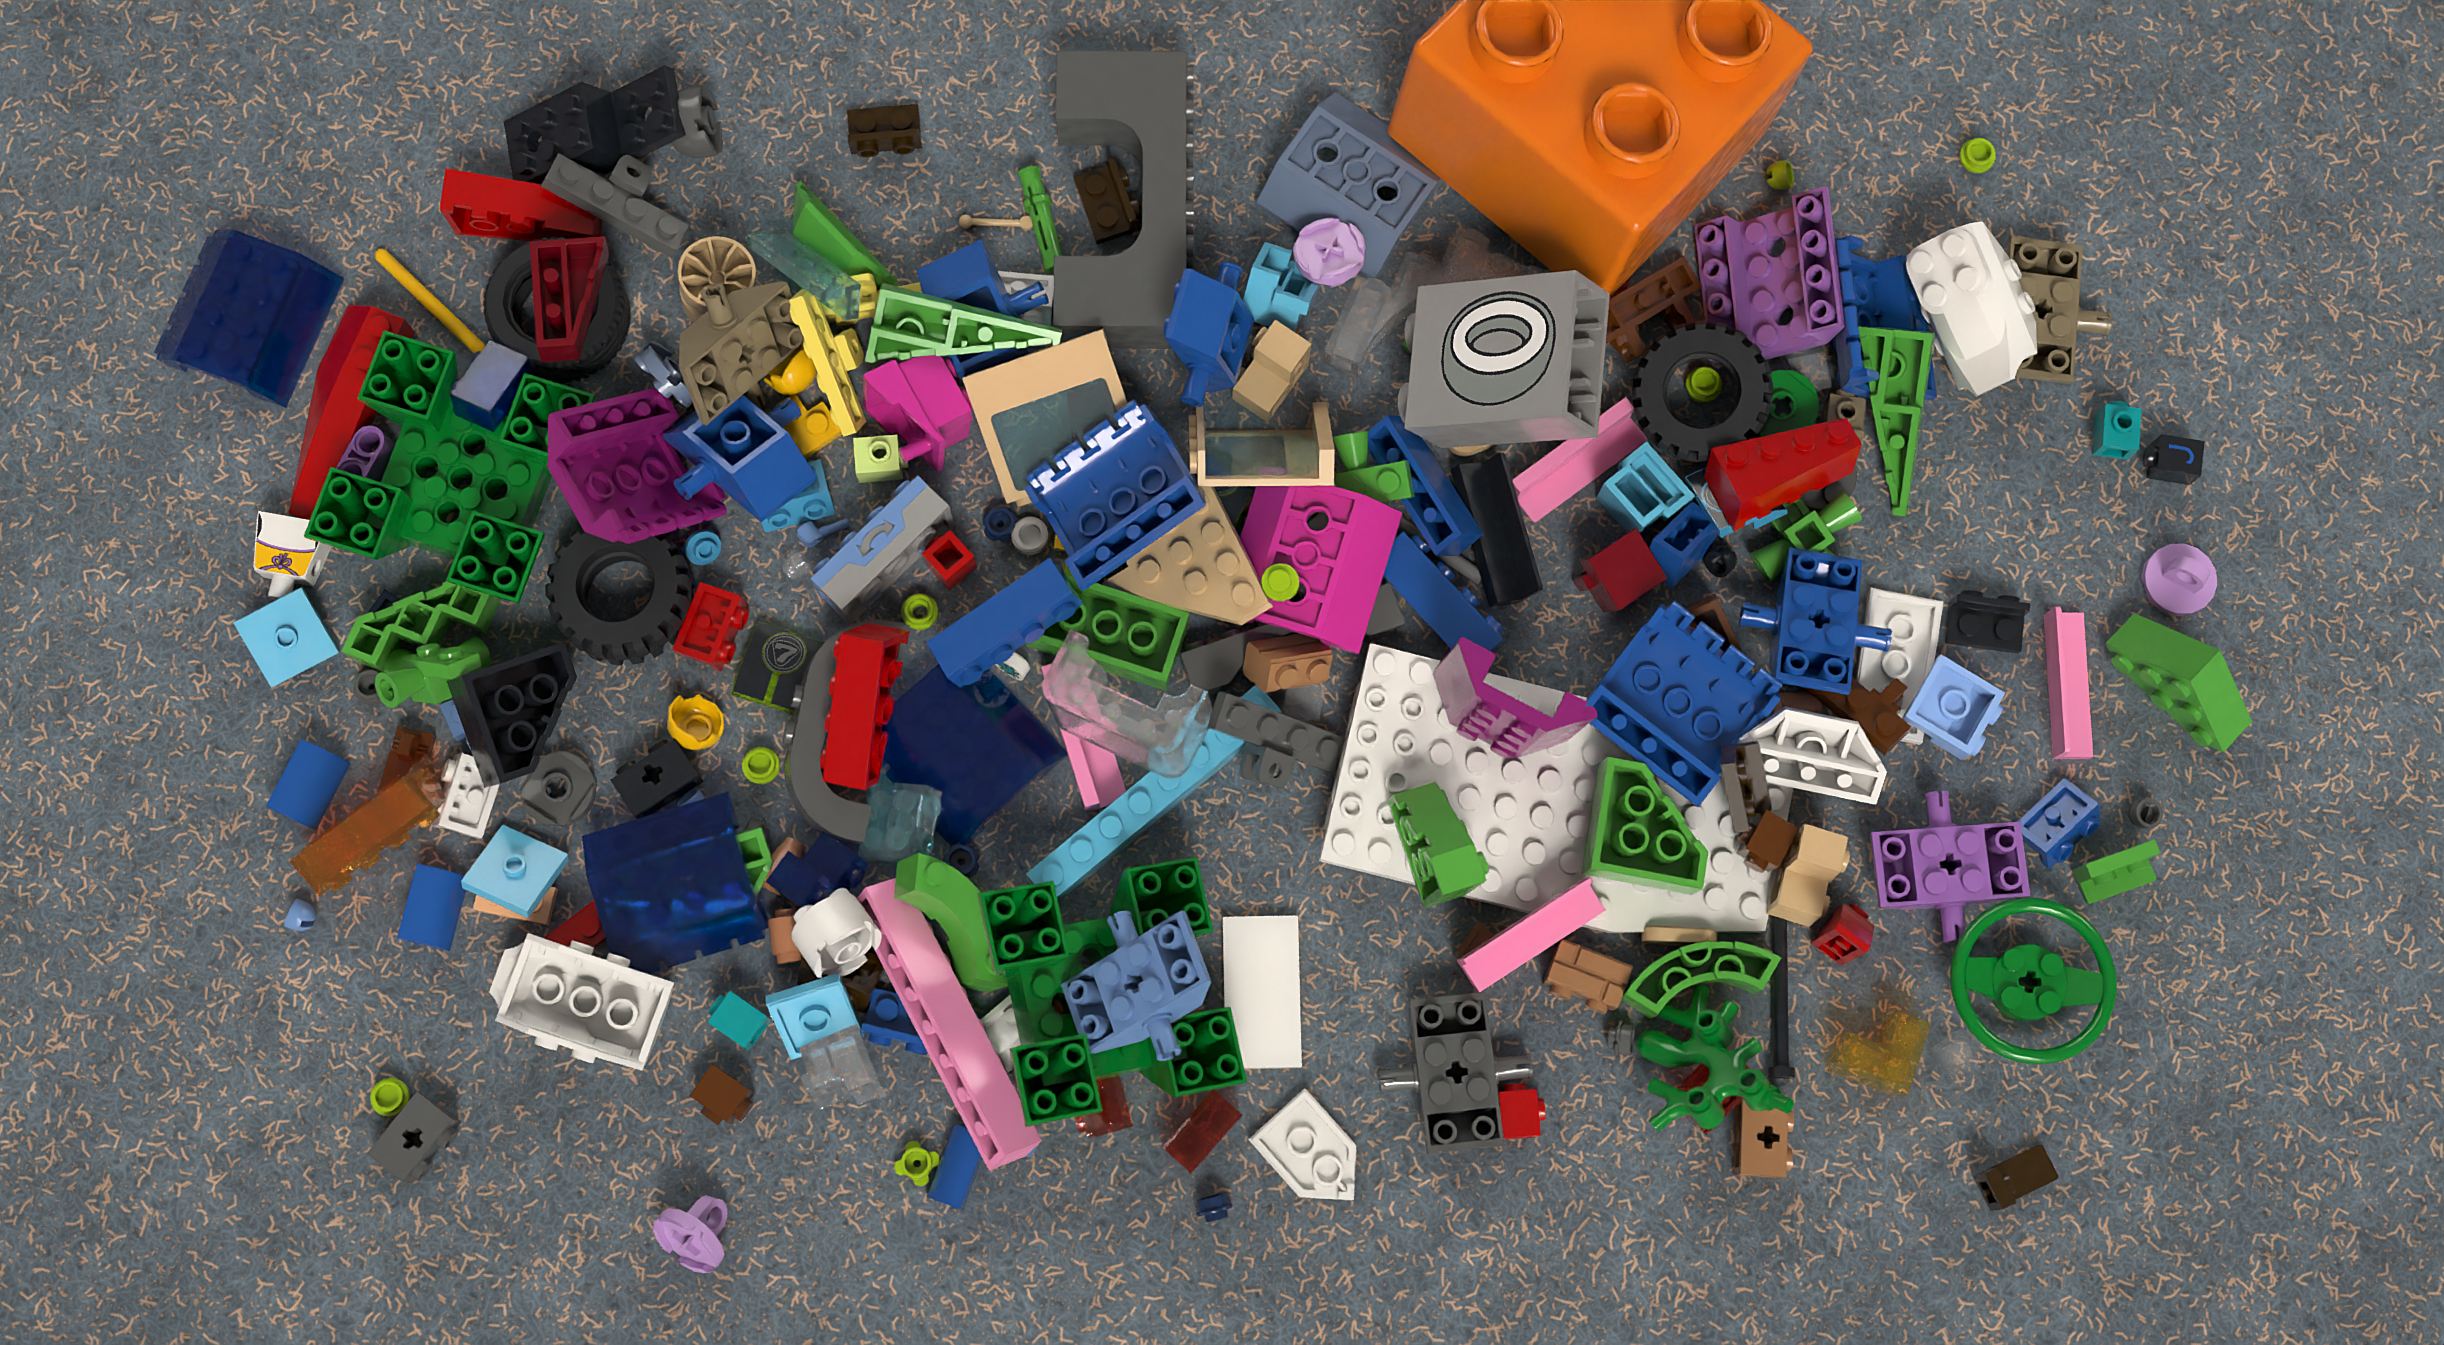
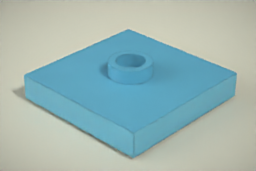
[233,587,340,688]
[461,825,569,918]
[765,973,864,1060]

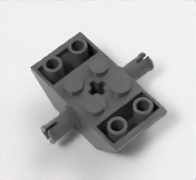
[1378,992,1533,1154]

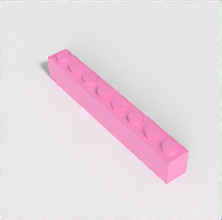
[857,878,1042,1171]

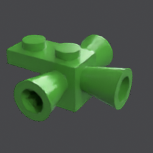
[1310,431,1415,517]
[1749,490,1862,583]
[375,636,491,708]

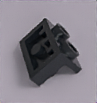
[1945,590,2030,654]

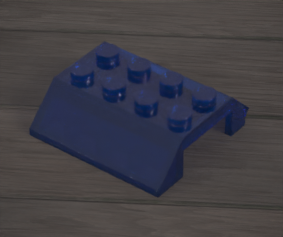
[154,229,344,408]
[881,664,1068,846]
[582,791,769,974]

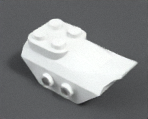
[1906,221,2037,397]
[489,933,674,1070]

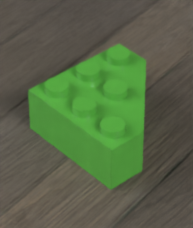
[2105,613,2252,752]
[1581,757,1708,895]
[1387,782,1489,908]

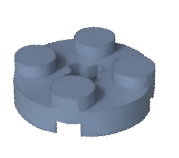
[634,341,693,408]

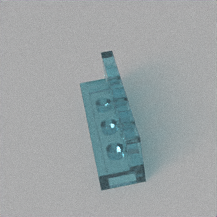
[746,229,861,321]

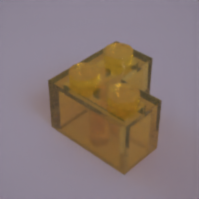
[1826,1010,1932,1098]

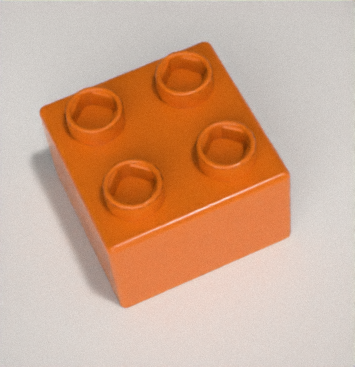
[1387,0,1813,299]

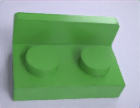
[2072,839,2160,904]

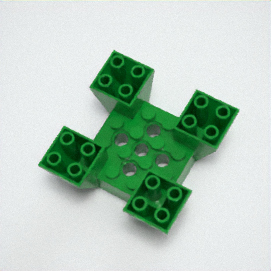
[304,331,596,604]
[977,857,1247,1127]

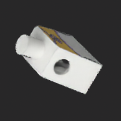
[253,511,332,600]

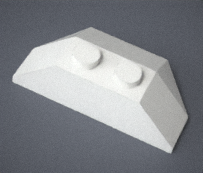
[1738,706,1887,805]

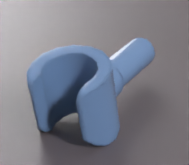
[797,518,850,548]

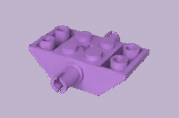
[1870,791,2030,943]

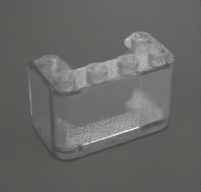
[1042,629,1212,779]

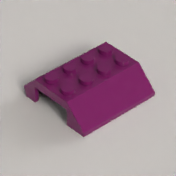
[548,388,727,544]
[1433,637,1597,758]

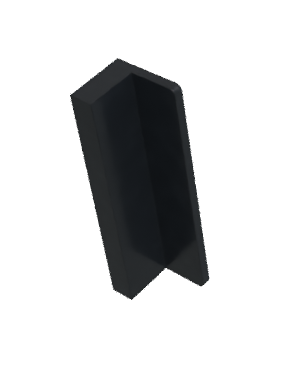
[1450,453,1543,607]

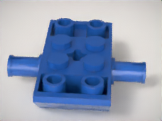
[913,239,1049,381]
[1163,262,1254,407]
[663,395,817,522]
[1739,547,1892,695]

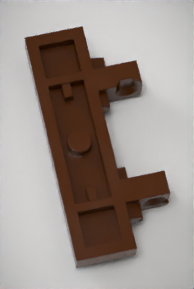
[1606,256,1702,363]
[1803,677,1912,756]

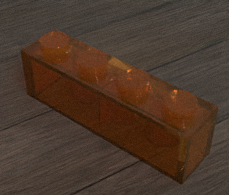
[289,754,446,896]

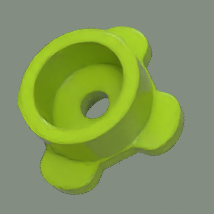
[894,1141,940,1186]

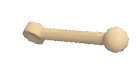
[959,214,1033,231]

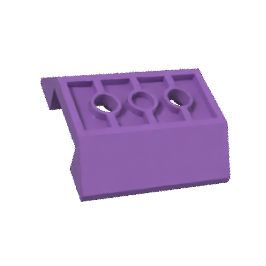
[1694,186,1845,362]

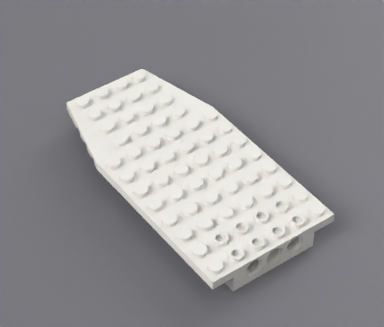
[1319,643,1793,933]

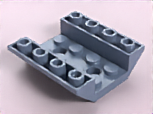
[1256,92,1445,281]

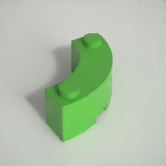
[894,853,1008,992]
[1621,941,1781,1019]

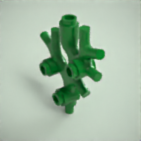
[1637,985,1794,1132]

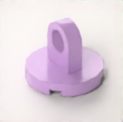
[1293,218,1366,288]
[2141,544,2218,616]
[653,1195,728,1273]

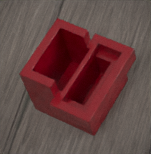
[1572,528,1667,612]

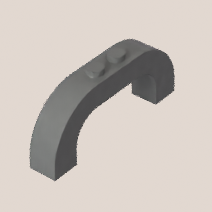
[782,620,910,846]

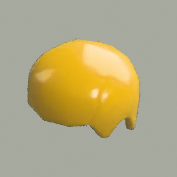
[764,343,817,395]
[667,694,724,750]

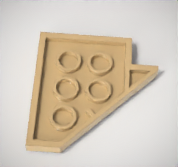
[1102,486,1273,625]

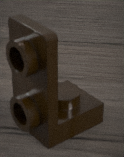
[1973,1144,2058,1211]

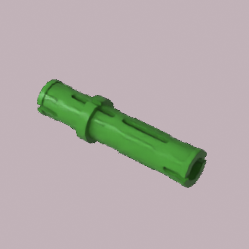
[1017,166,1063,274]

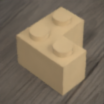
[1232,320,1312,422]
[1766,824,1850,927]

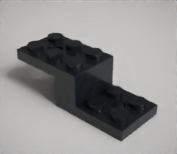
[503,65,686,184]

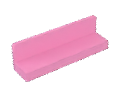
[1512,397,1647,523]
[2044,606,2093,759]
[1041,663,1126,813]
[1457,877,1606,992]

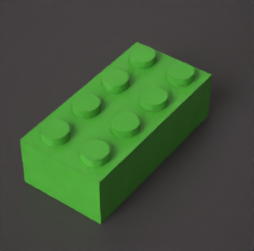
[1026,573,1190,691]

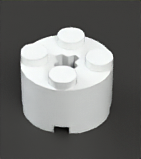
[792,888,882,978]

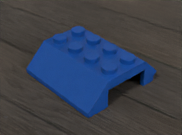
[1833,235,1937,400]
[1024,399,1206,591]
[1585,600,1783,807]

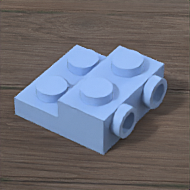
[1902,655,2005,760]

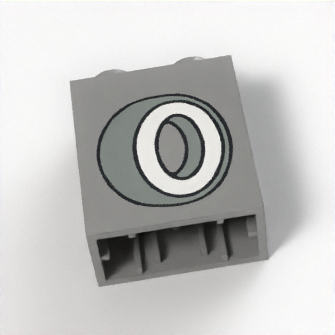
[1398,270,1610,448]

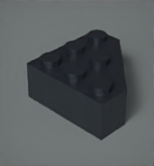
[447,642,577,788]

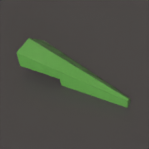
[865,283,1062,363]
[1858,326,1935,517]

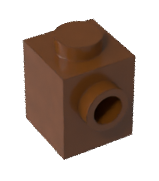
[1736,809,1799,873]
[689,1064,754,1125]

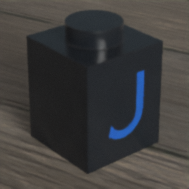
[2143,434,2205,485]

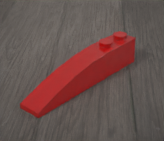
[288,305,415,520]

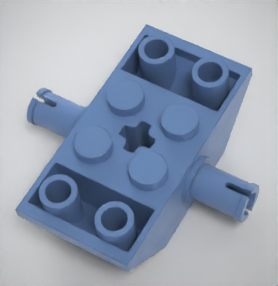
[1061,910,1211,1061]

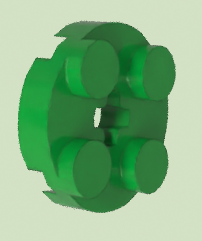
[1758,370,1819,437]

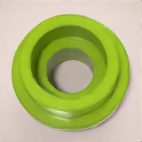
[901,593,938,630]

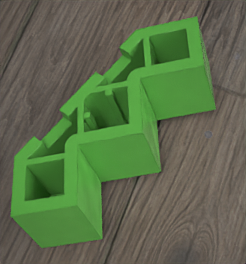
[341,581,501,672]

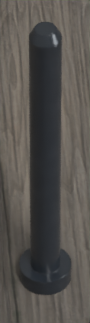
[1768,916,1795,1079]

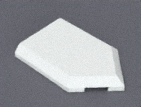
[1248,1088,1356,1200]

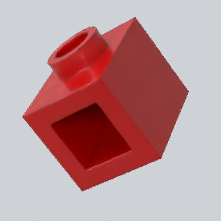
[922,530,977,591]
[1498,1083,1546,1140]

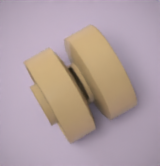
[678,236,756,323]

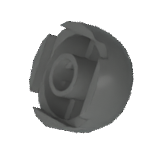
[671,85,723,158]

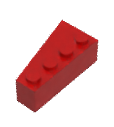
[439,168,603,241]
[1704,417,1862,532]
[820,623,910,790]

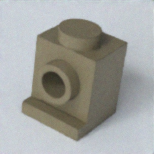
[1822,389,1866,442]

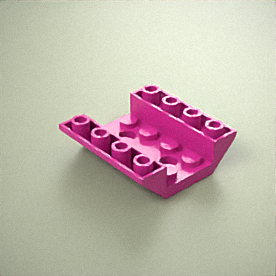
[1240,472,1403,655]

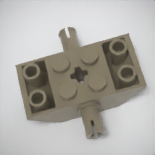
[2006,236,2112,384]
[679,281,804,426]

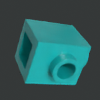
[2092,401,2142,460]
[707,991,772,1051]

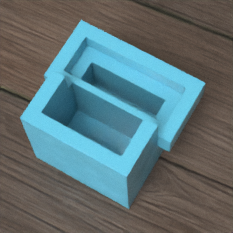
[1243,242,1321,332]
[1596,441,1695,536]

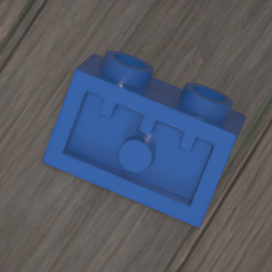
[2017,778,2100,869]
[861,988,928,1056]

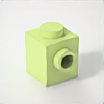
[853,435,909,483]

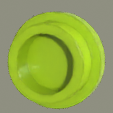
[1959,138,1996,174]
[1685,367,1722,403]
[1261,563,1300,602]
[742,747,780,784]
[370,1078,410,1117]

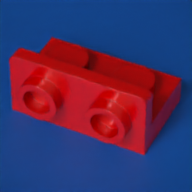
[672,582,750,672]

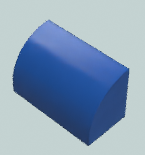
[1650,502,1717,589]
[266,739,351,830]
[397,864,466,951]
[927,1124,982,1211]

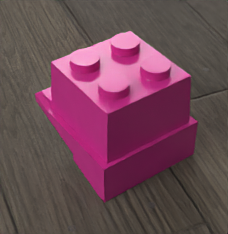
[863,355,973,472]

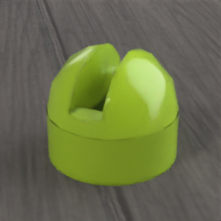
[1766,159,1794,190]

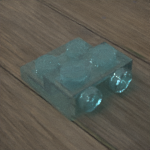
[858,783,942,863]

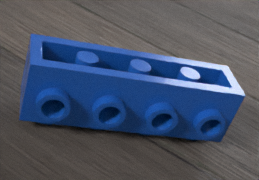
[1368,415,1484,556]
[1384,531,1506,653]
[926,558,1083,688]

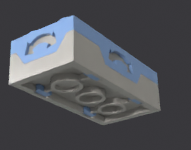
[810,476,954,625]

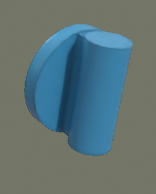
[680,526,721,565]

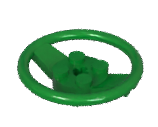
[1950,897,2117,1065]

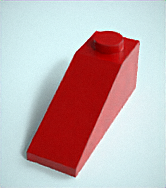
[1811,903,1875,966]

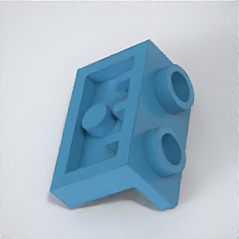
[761,459,835,532]

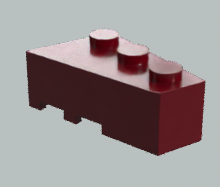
[530,236,609,362]

